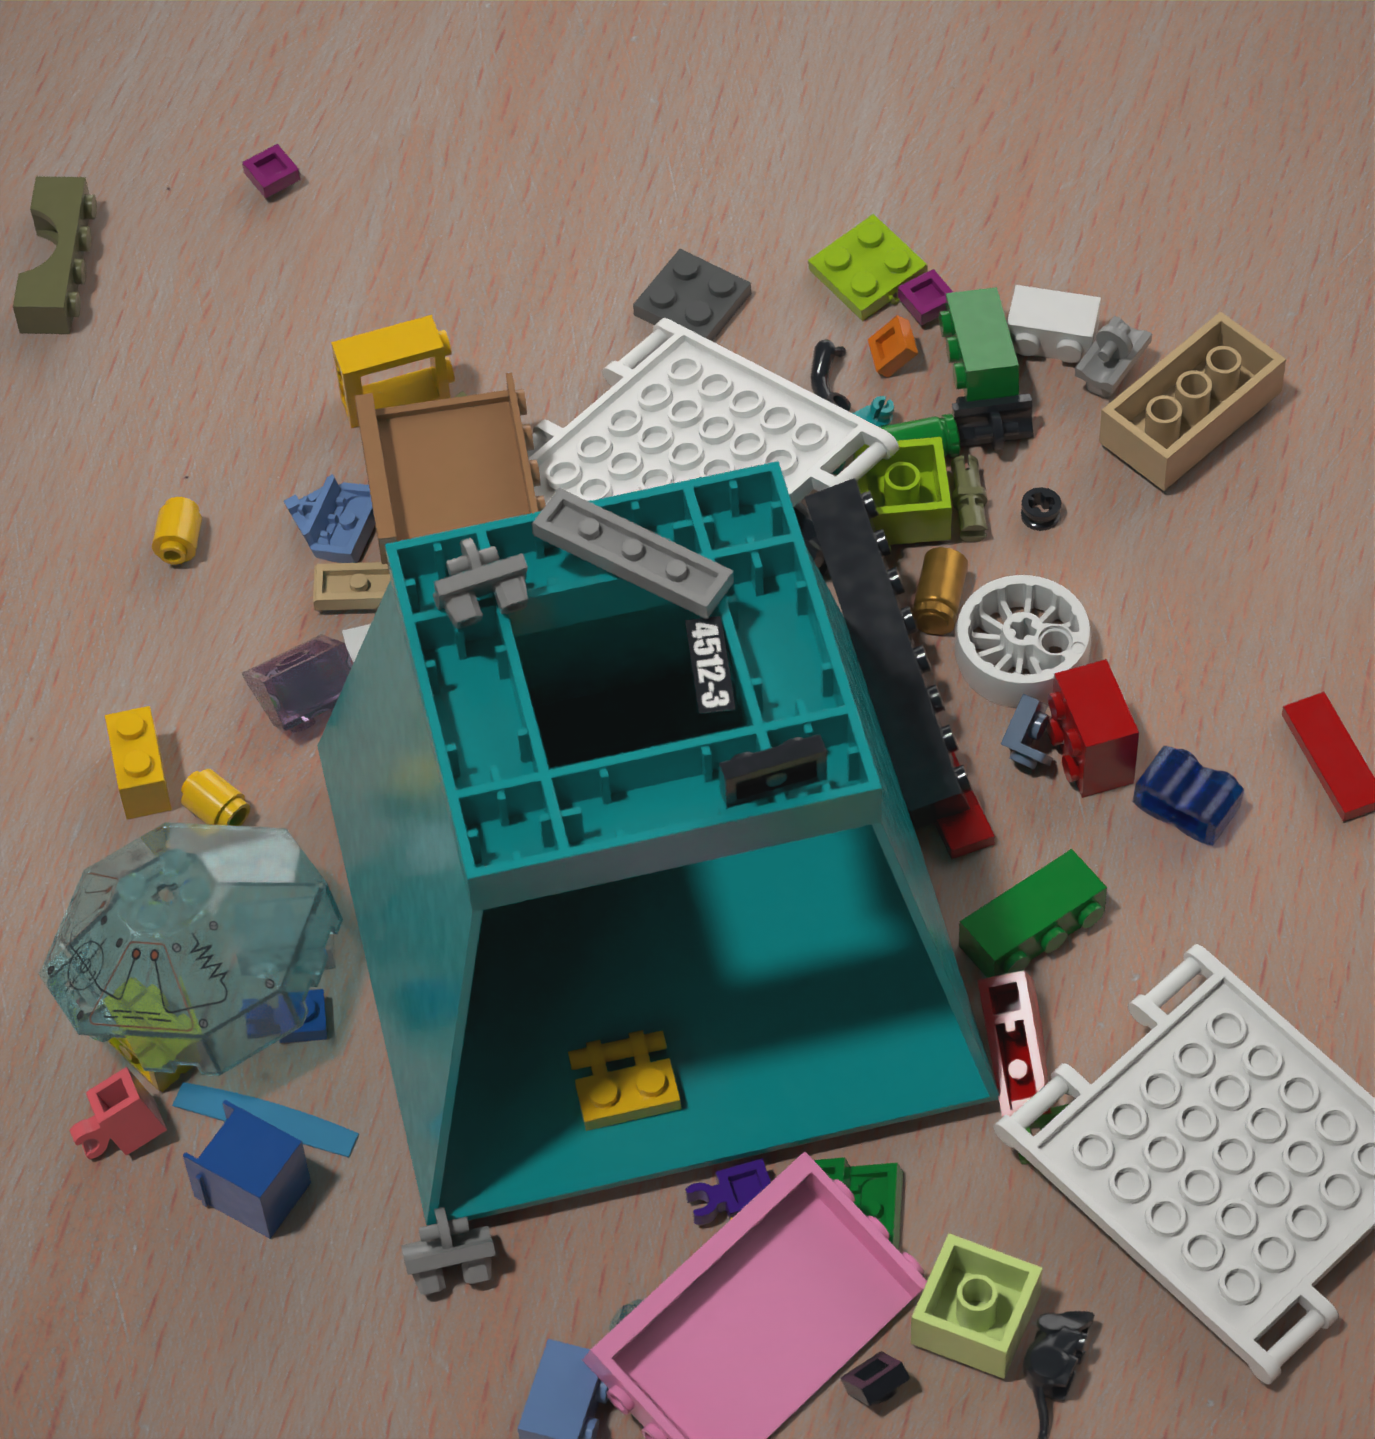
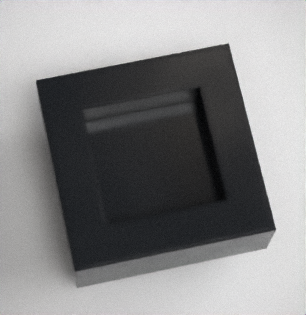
[840,1351,910,1406]

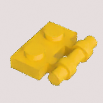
[568,1030,681,1131]

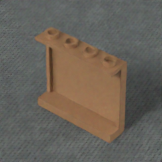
[355,372,546,564]

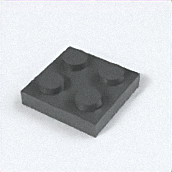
[633,249,751,341]

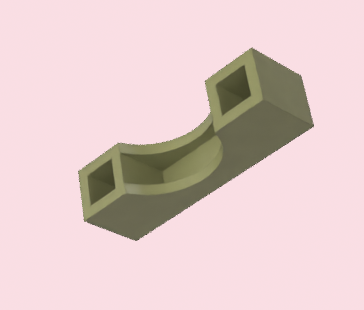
[13,176,97,334]

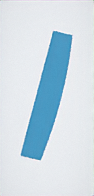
[172,1082,359,1157]

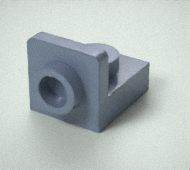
[1001,694,1053,769]

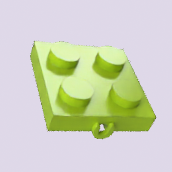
[808,214,928,321]

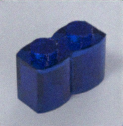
[1132,745,1244,846]

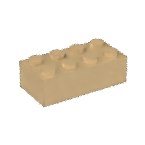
[1099,311,1286,491]

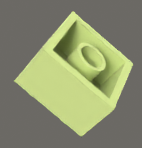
[911,1233,1043,1379]

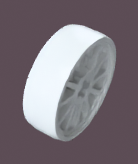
[954,575,1092,708]

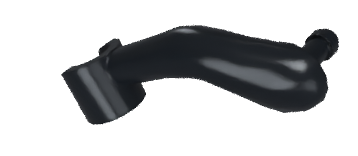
[811,339,851,412]

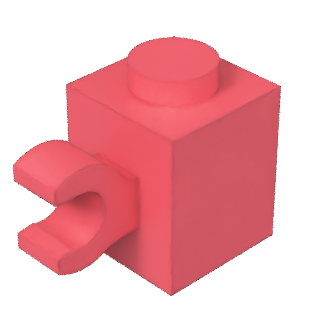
[69,1067,167,1159]

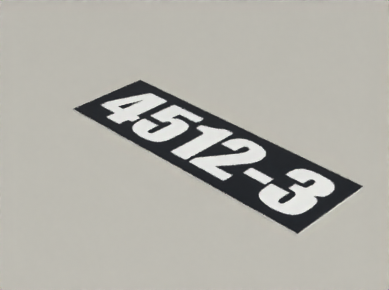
[685,616,735,714]

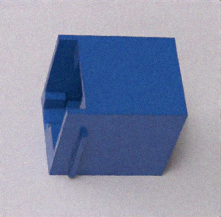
[183,1100,311,1239]

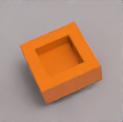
[867,315,919,378]

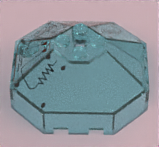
[39,822,343,1076]

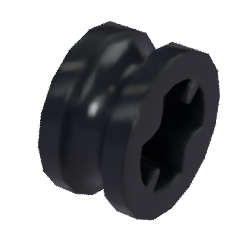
[1021,487,1062,531]

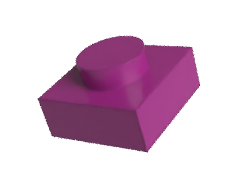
[242,144,301,199]
[898,269,953,325]

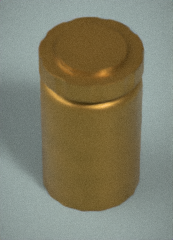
[912,547,968,635]

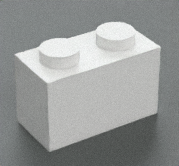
[1007,285,1101,363]

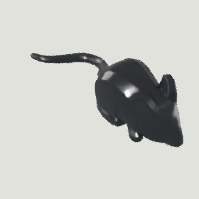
[1023,1311,1095,1439]

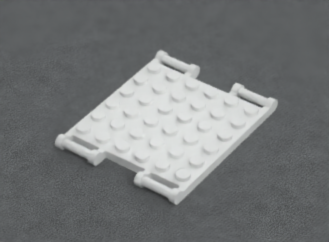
[527,318,899,507]
[993,944,1375,1384]

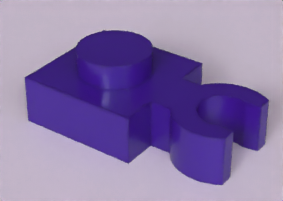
[685,1158,771,1225]

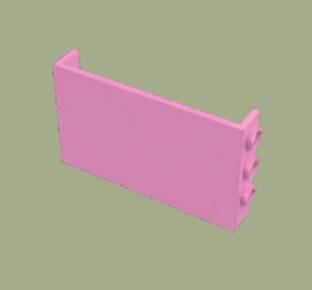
[582,1151,927,1439]

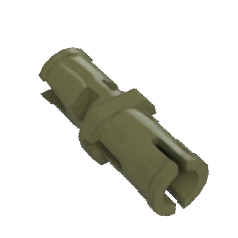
[951,455,988,542]

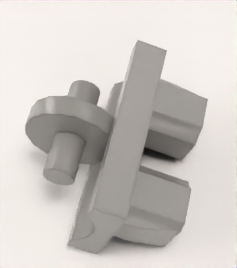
[1074,316,1152,399]
[433,538,528,630]
[401,1207,495,1295]

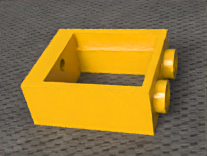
[331,315,455,428]

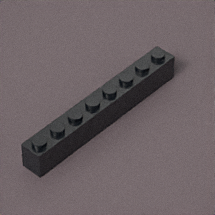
[804,478,973,828]

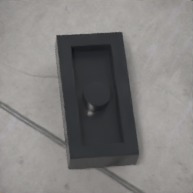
[719,734,827,809]

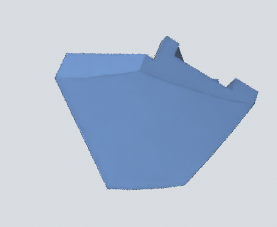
[284,474,375,563]

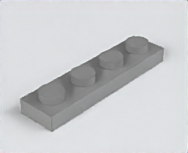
[532,488,734,619]

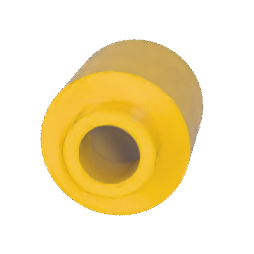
[152,497,202,564]
[181,769,250,834]

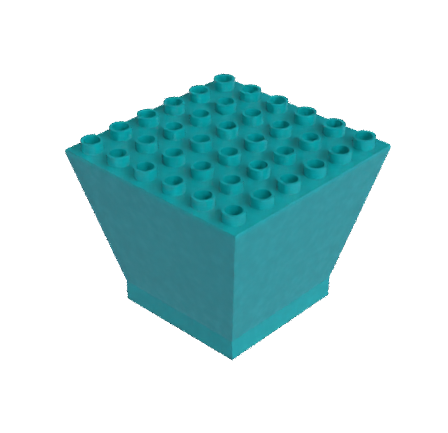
[317,461,999,1226]

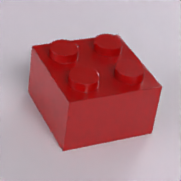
[1046,659,1139,798]

